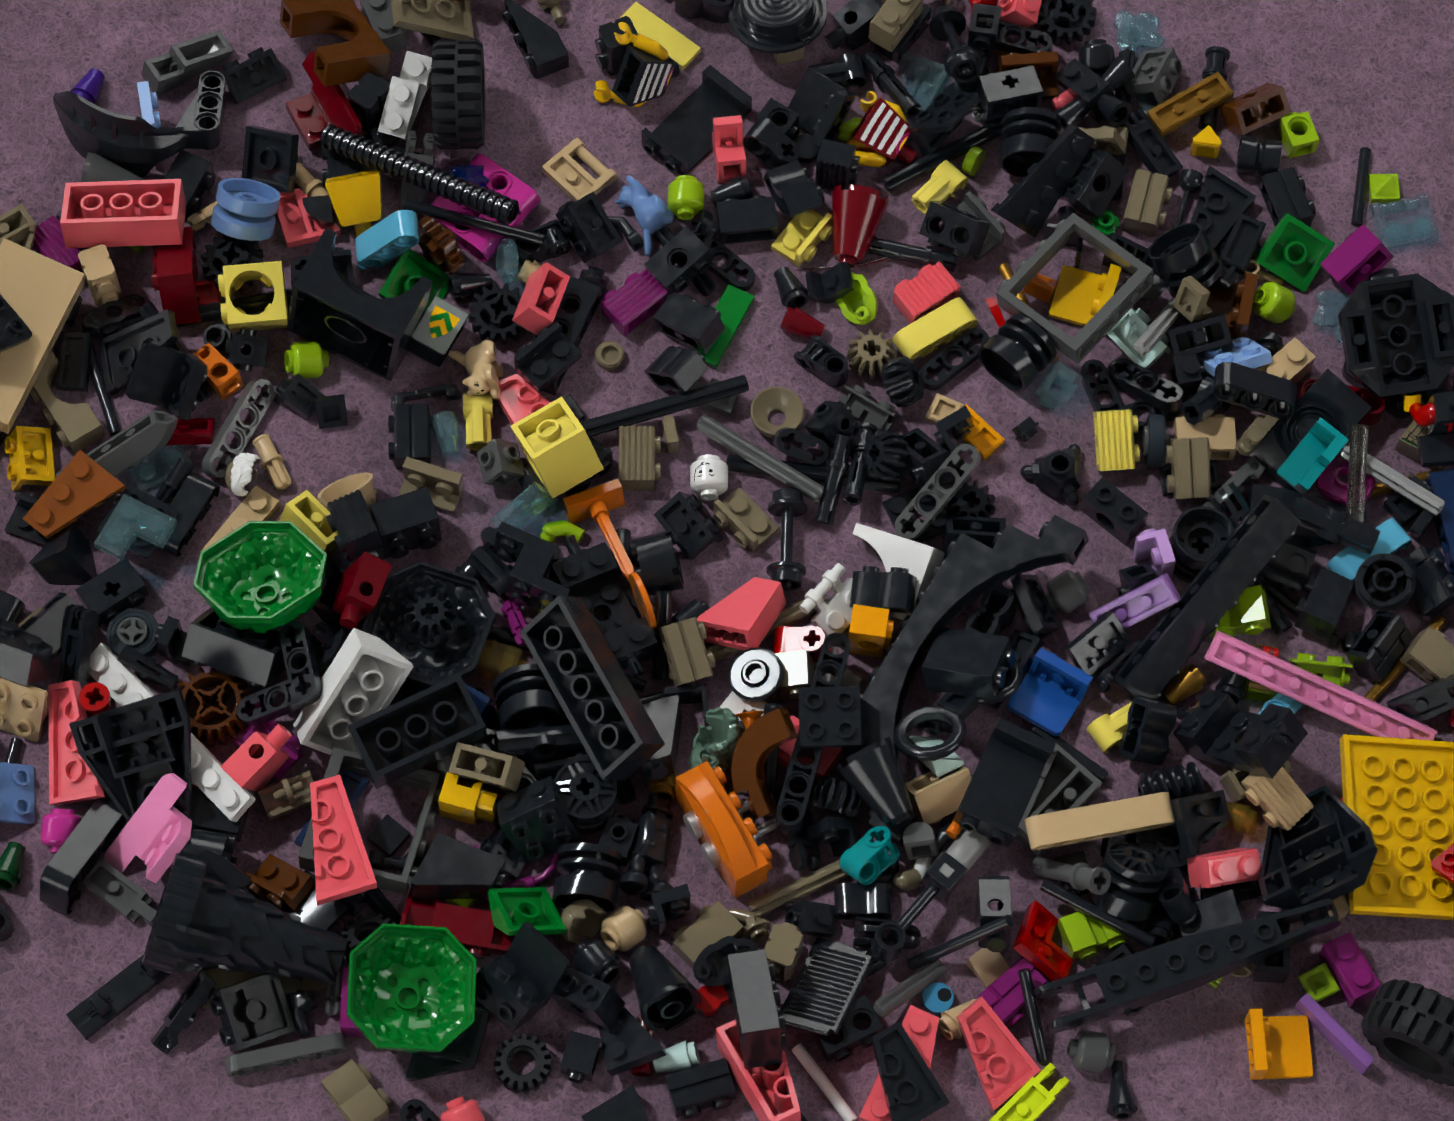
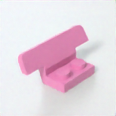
[105,773,192,884]

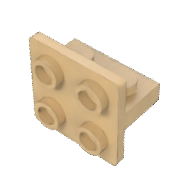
[0,677,49,742]

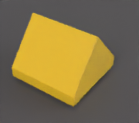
[1190,125,1222,159]

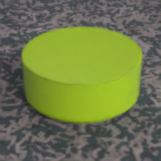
[962,146,986,176]

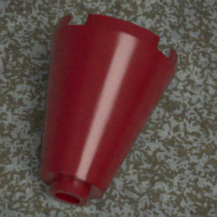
[832,184,889,268]

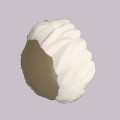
[225,452,260,497]

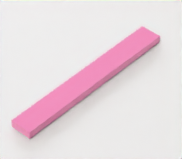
[1204,630,1438,741]

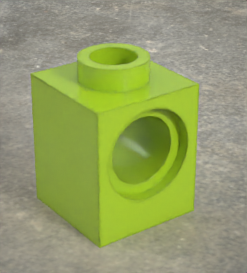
[1278,111,1319,159]

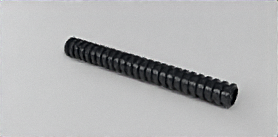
[320,124,519,225]

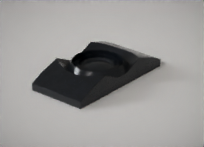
[1249,369,1372,491]

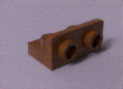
[243,854,316,911]

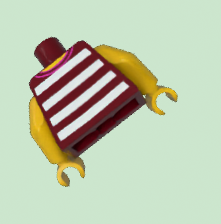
[846,91,917,167]

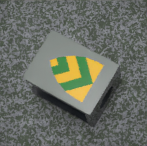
[408,296,469,367]

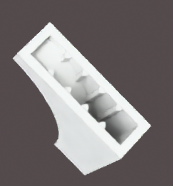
[852,523,945,620]

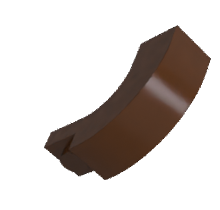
[731,708,798,818]

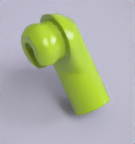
[838,118,862,141]
[540,520,586,543]

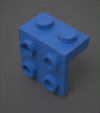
[1007,647,1093,736]

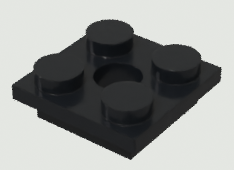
[882,486,947,543]

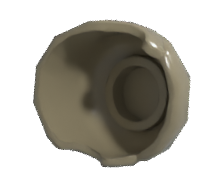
[560,898,607,944]

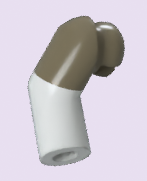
[893,857,932,891]

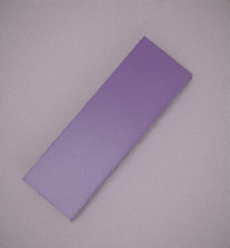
[1089,573,1181,629]
[1295,993,1375,1075]

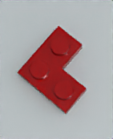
[1013,900,1073,981]

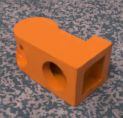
[193,343,244,401]

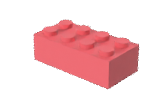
[60,179,186,248]

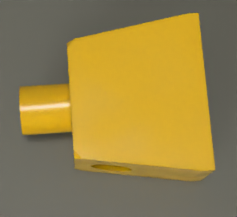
[325,170,382,237]

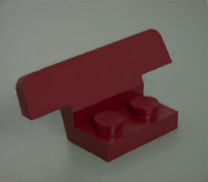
[286,51,362,151]

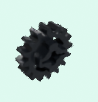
[1037,0,1097,45]
[201,234,264,291]
[468,283,526,345]

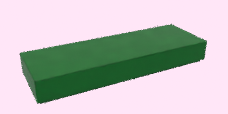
[692,284,754,370]

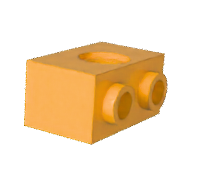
[848,604,894,658]

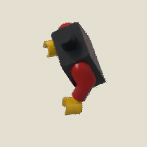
[1403,391,1454,436]

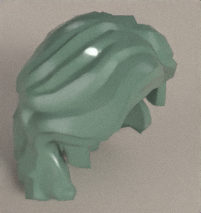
[688,707,741,772]

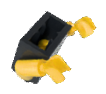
[594,22,680,107]

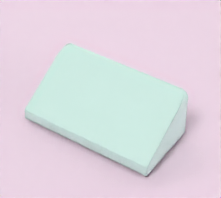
[909,736,964,777]

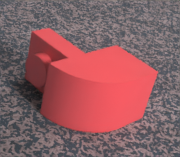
[712,115,747,184]

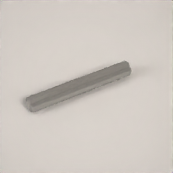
[1134,297,1181,356]
[1341,443,1445,515]

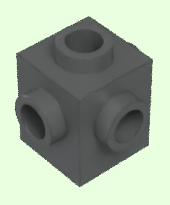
[477,439,524,487]

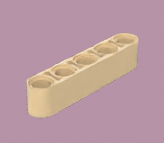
[1024,792,1175,851]

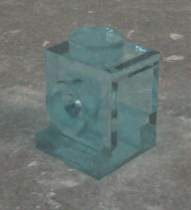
[1035,361,1083,410]

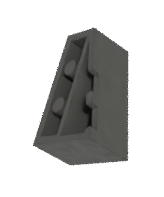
[1015,743,1102,857]

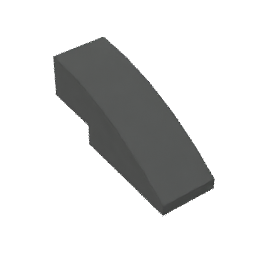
[141,30,234,95]

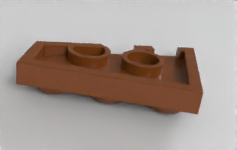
[22,450,127,539]

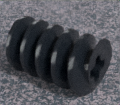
[1137,762,1205,800]

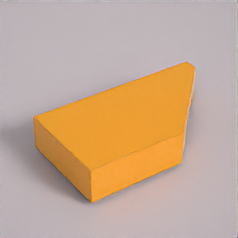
[963,404,1005,461]

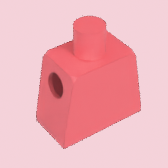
[221,723,292,792]

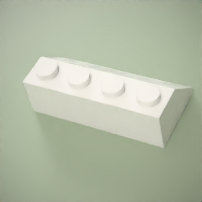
[293,628,413,755]

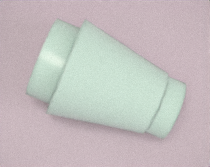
[653,1040,700,1073]

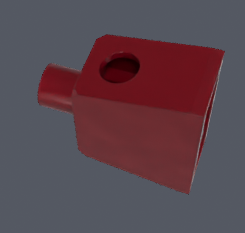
[332,552,392,629]

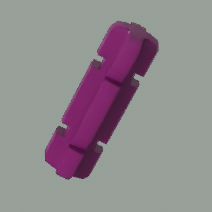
[501,600,527,647]

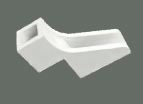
[378,51,432,139]

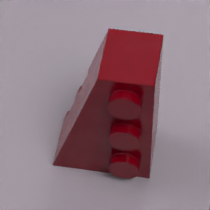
[152,226,201,324]

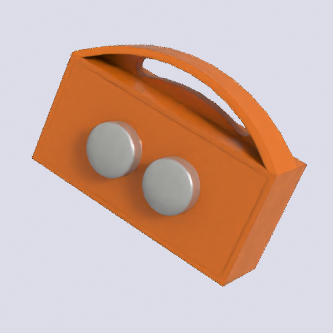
[675,761,777,898]

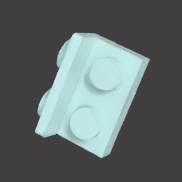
[1107,308,1173,369]

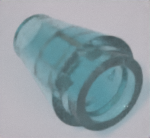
[430,411,460,457]

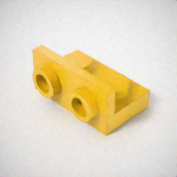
[5,426,55,491]

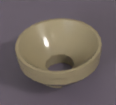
[750,386,804,438]

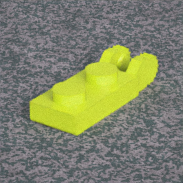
[989,1063,1070,1121]

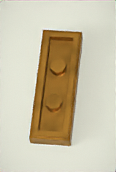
[1147,71,1234,137]

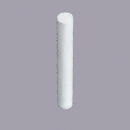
[791,1043,858,1121]

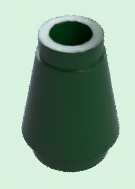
[0,842,26,890]

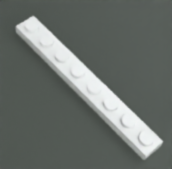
[88,643,256,822]

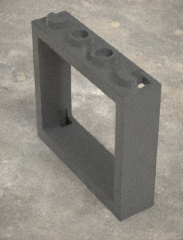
[996,213,1154,364]
[298,747,442,895]

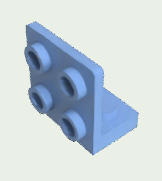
[0,762,35,825]

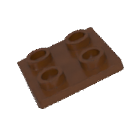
[1188,273,1258,339]

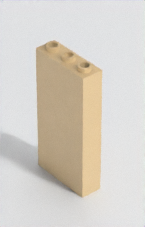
[0,238,85,434]

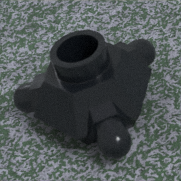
[1020,444,1082,506]

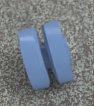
[211,178,281,241]

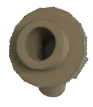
[536,0,565,25]
[730,907,772,941]

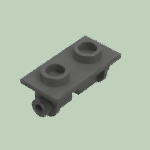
[839,384,900,431]

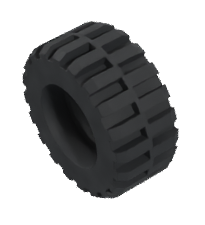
[431,39,486,149]
[1361,979,1454,1087]

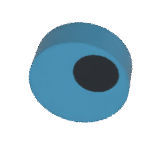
[922,982,954,1015]

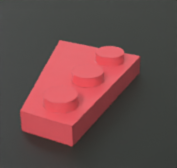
[956,997,1041,1111]

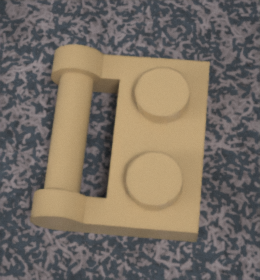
[542,138,618,202]

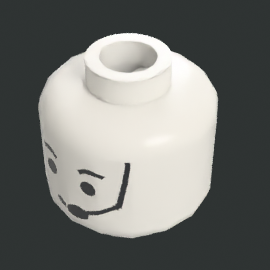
[690,454,728,501]

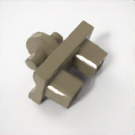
[258,771,314,821]

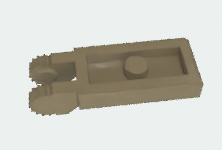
[1235,414,1280,456]

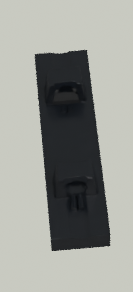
[66,954,174,1040]

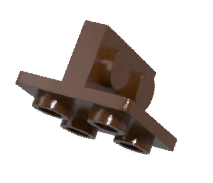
[996,47,1059,99]

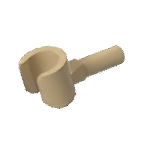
[1244,260,1283,285]

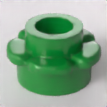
[1091,209,1120,236]

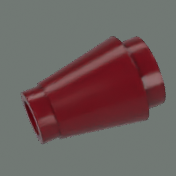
[780,307,825,338]

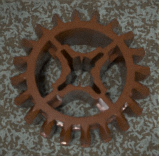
[179,667,254,747]

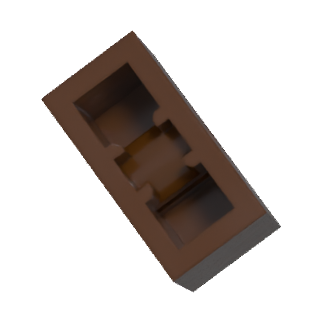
[1219,83,1291,135]

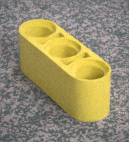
[892,297,978,360]

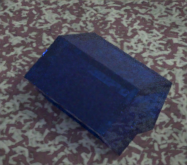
[450,165,490,187]

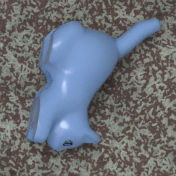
[615,175,674,256]

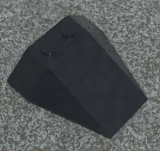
[69,689,192,822]
[1259,785,1378,909]

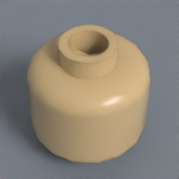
[600,906,647,952]

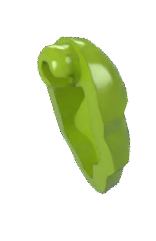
[836,272,878,325]

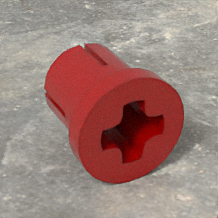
[79,682,111,716]

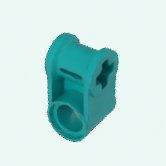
[839,826,900,885]

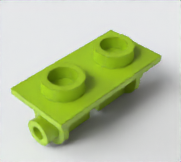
[1289,653,1353,687]

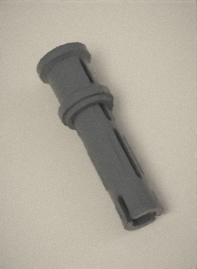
[1031,857,1111,895]

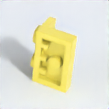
[771,210,833,267]

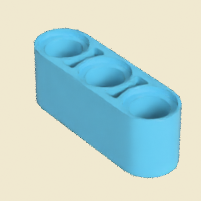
[355,210,419,270]
[1327,518,1412,581]

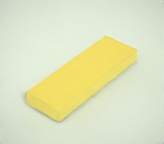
[620,2,701,71]

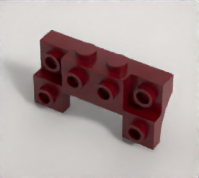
[400,887,516,959]

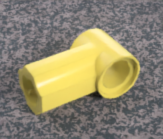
[911,160,969,214]
[463,393,493,451]
[1086,702,1132,754]

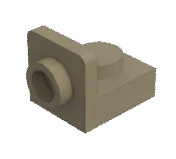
[1173,276,1213,322]

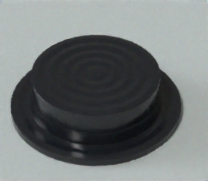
[729,0,827,54]

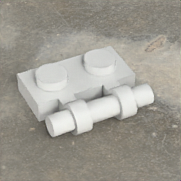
[799,563,853,637]

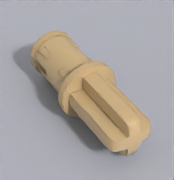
[253,434,292,490]

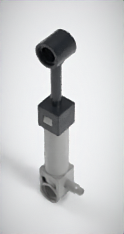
[871,830,991,962]

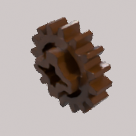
[417,215,464,274]

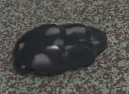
[693,935,758,986]

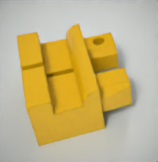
[438,772,498,825]

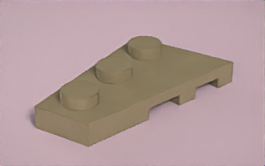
[391,0,474,40]

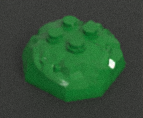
[193,521,328,634]
[347,923,476,1053]

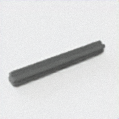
[696,415,824,502]

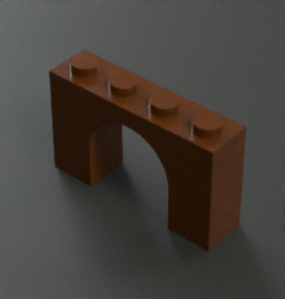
[279,0,392,87]

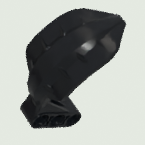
[53,71,226,178]

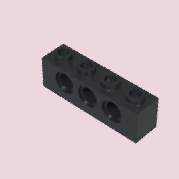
[522,275,601,395]

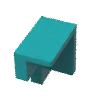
[1277,418,1349,494]

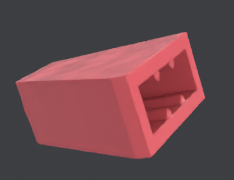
[697,577,787,650]

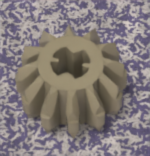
[846,329,896,380]

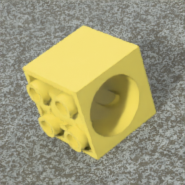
[218,261,289,333]
[510,397,604,499]

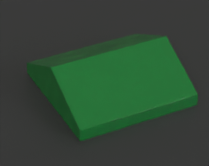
[1256,213,1335,293]
[378,249,449,311]
[488,887,566,936]

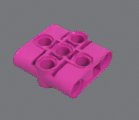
[422,153,541,263]

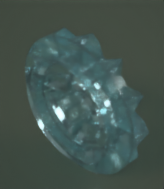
[496,238,519,285]

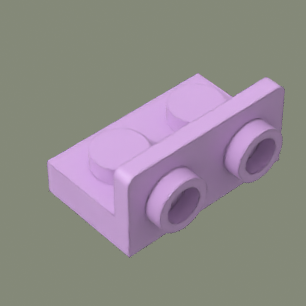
[1133,528,1176,581]

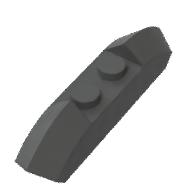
[55,410,178,479]

